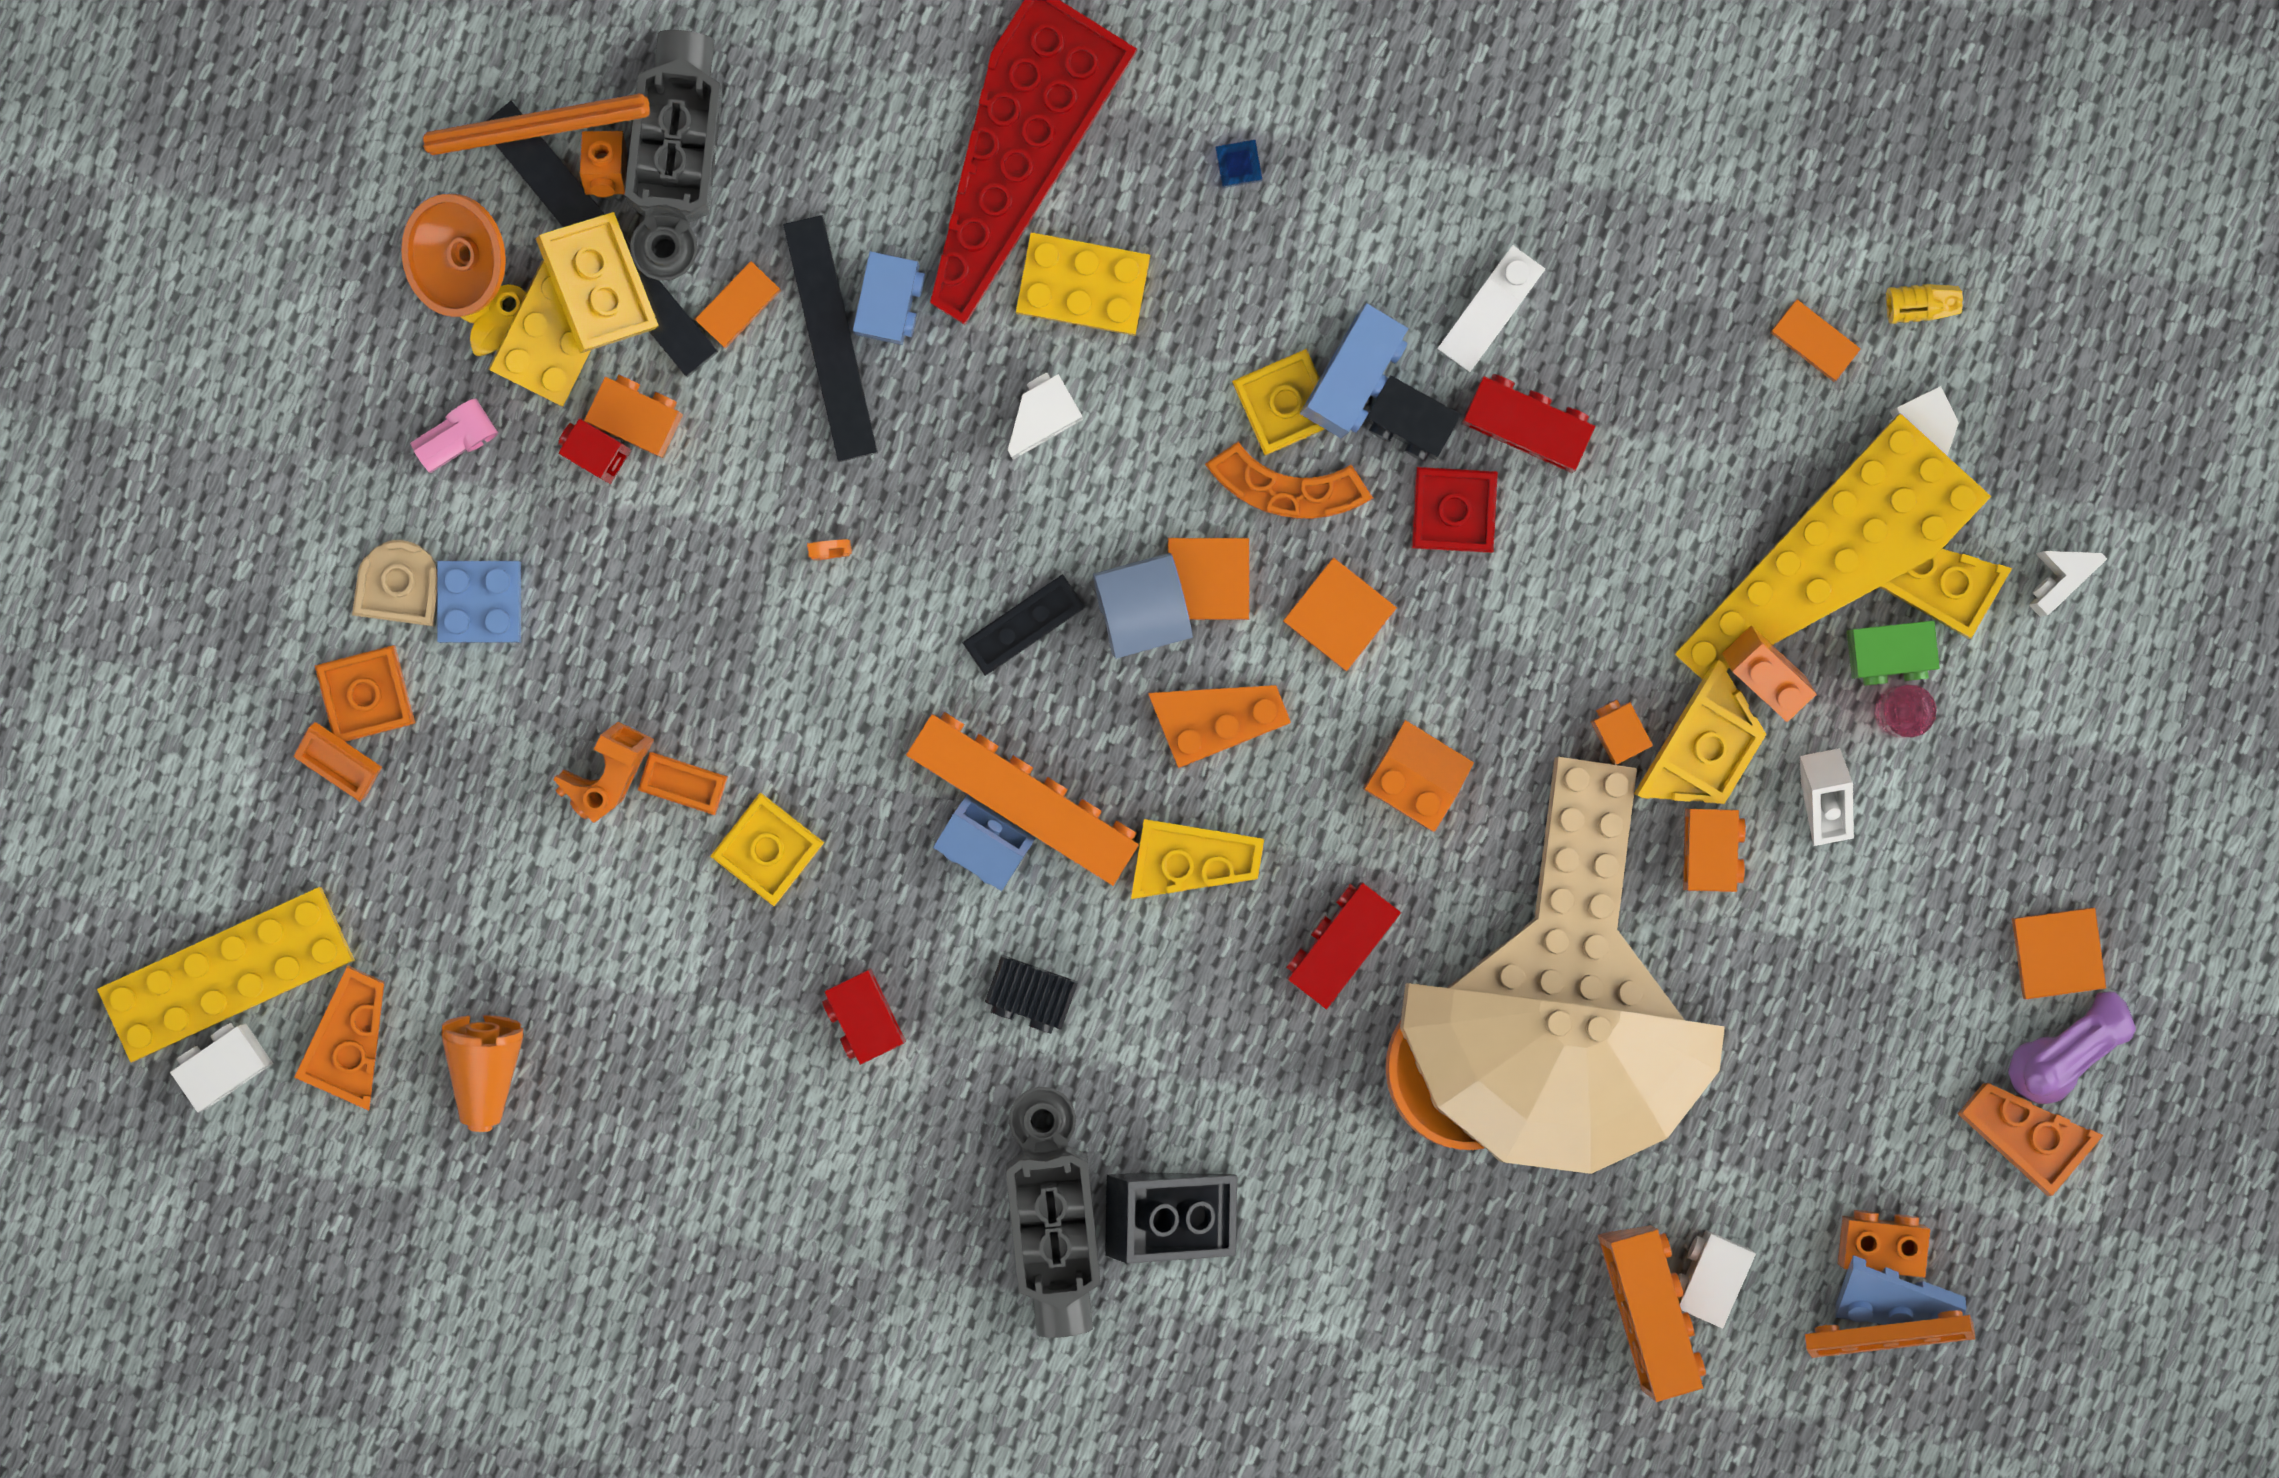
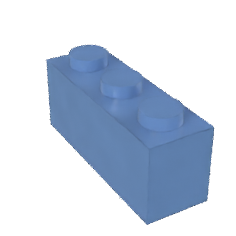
[1299,303,1409,438]

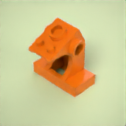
[553,722,654,823]

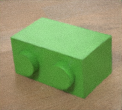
[1847,621,1940,686]

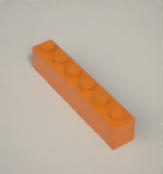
[906,712,1139,886]

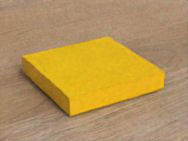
[1232,348,1326,456]
[710,792,825,906]

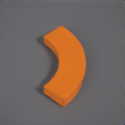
[1205,441,1373,519]

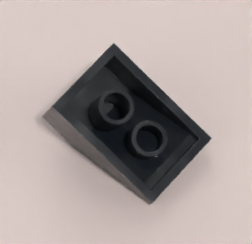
[1105,1172,1237,1264]

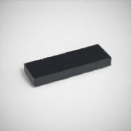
[962,574,1086,676]

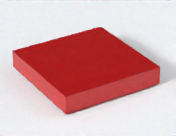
[1411,467,1498,553]

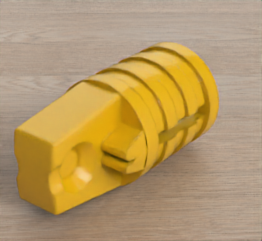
[1886,284,1963,324]

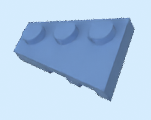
[1835,1255,1966,1325]

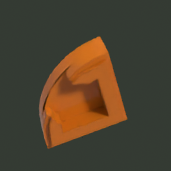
[807,539,852,561]

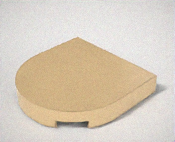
[352,540,437,626]

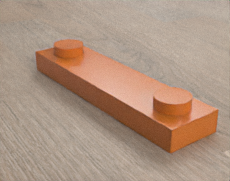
[1805,1310,1976,1358]

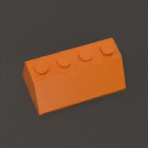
[1598,1225,1706,1402]

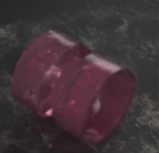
[1874,685,1937,738]

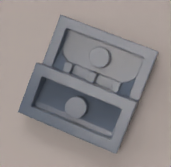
[1093,553,1193,659]

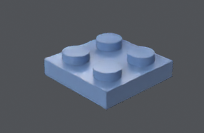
[437,561,521,643]

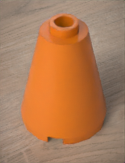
[441,1015,524,1132]

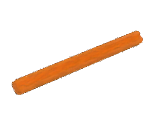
[423,93,650,155]

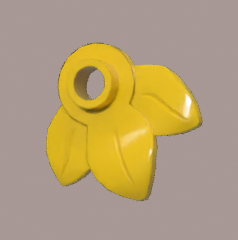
[461,284,526,356]

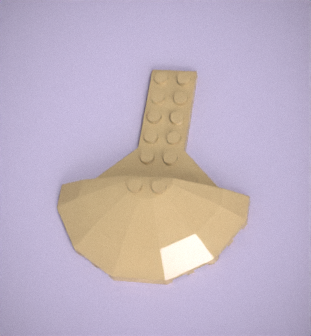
[1400,757,1725,1174]

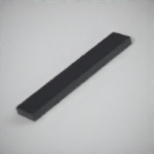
[783,215,878,462]

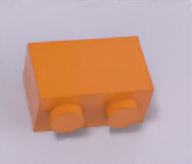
[584,374,683,458]
[1722,625,1817,722]
[1683,808,1746,892]

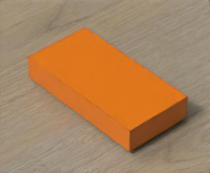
[695,261,781,349]
[1770,299,1861,382]
[293,722,382,802]
[638,752,728,815]

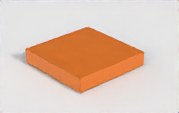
[1168,538,1249,620]
[1283,557,1397,672]
[315,645,415,742]
[2012,907,2106,999]

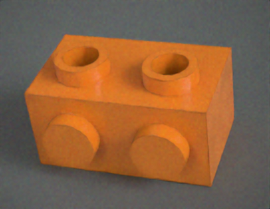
[1837,1210,1930,1278]

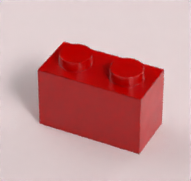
[558,418,632,484]
[822,968,906,1065]

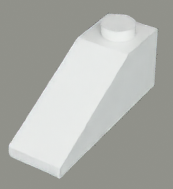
[1437,245,1545,373]

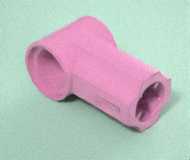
[410,398,498,473]

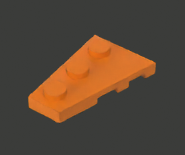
[1148,685,1291,768]
[294,965,385,1111]
[1957,1083,2104,1196]

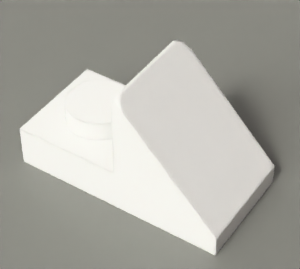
[2029,551,2107,617]

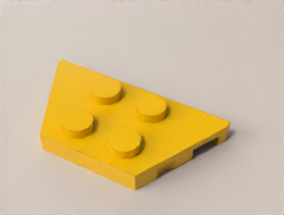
[1634,659,1767,804]

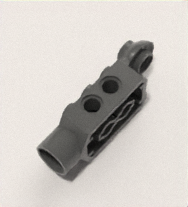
[625,30,723,281]
[1006,1087,1100,1338]

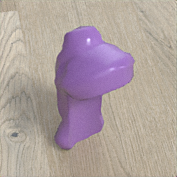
[2008,991,2136,1104]

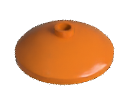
[401,194,506,317]

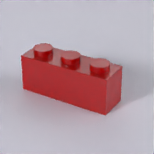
[1461,374,1596,473]
[1286,882,1402,1010]

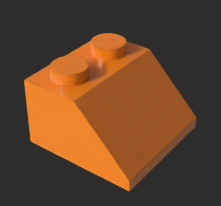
[1362,720,1474,832]

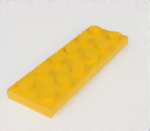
[97,887,355,1063]

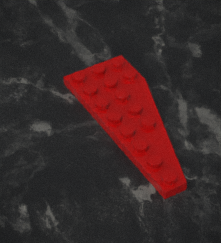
[930,0,1138,326]

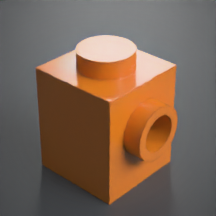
[580,131,628,197]

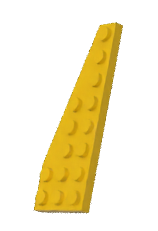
[1674,413,1991,679]

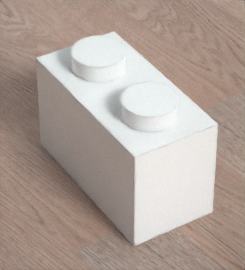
[170,1023,273,1113]
[1678,1230,1756,1329]

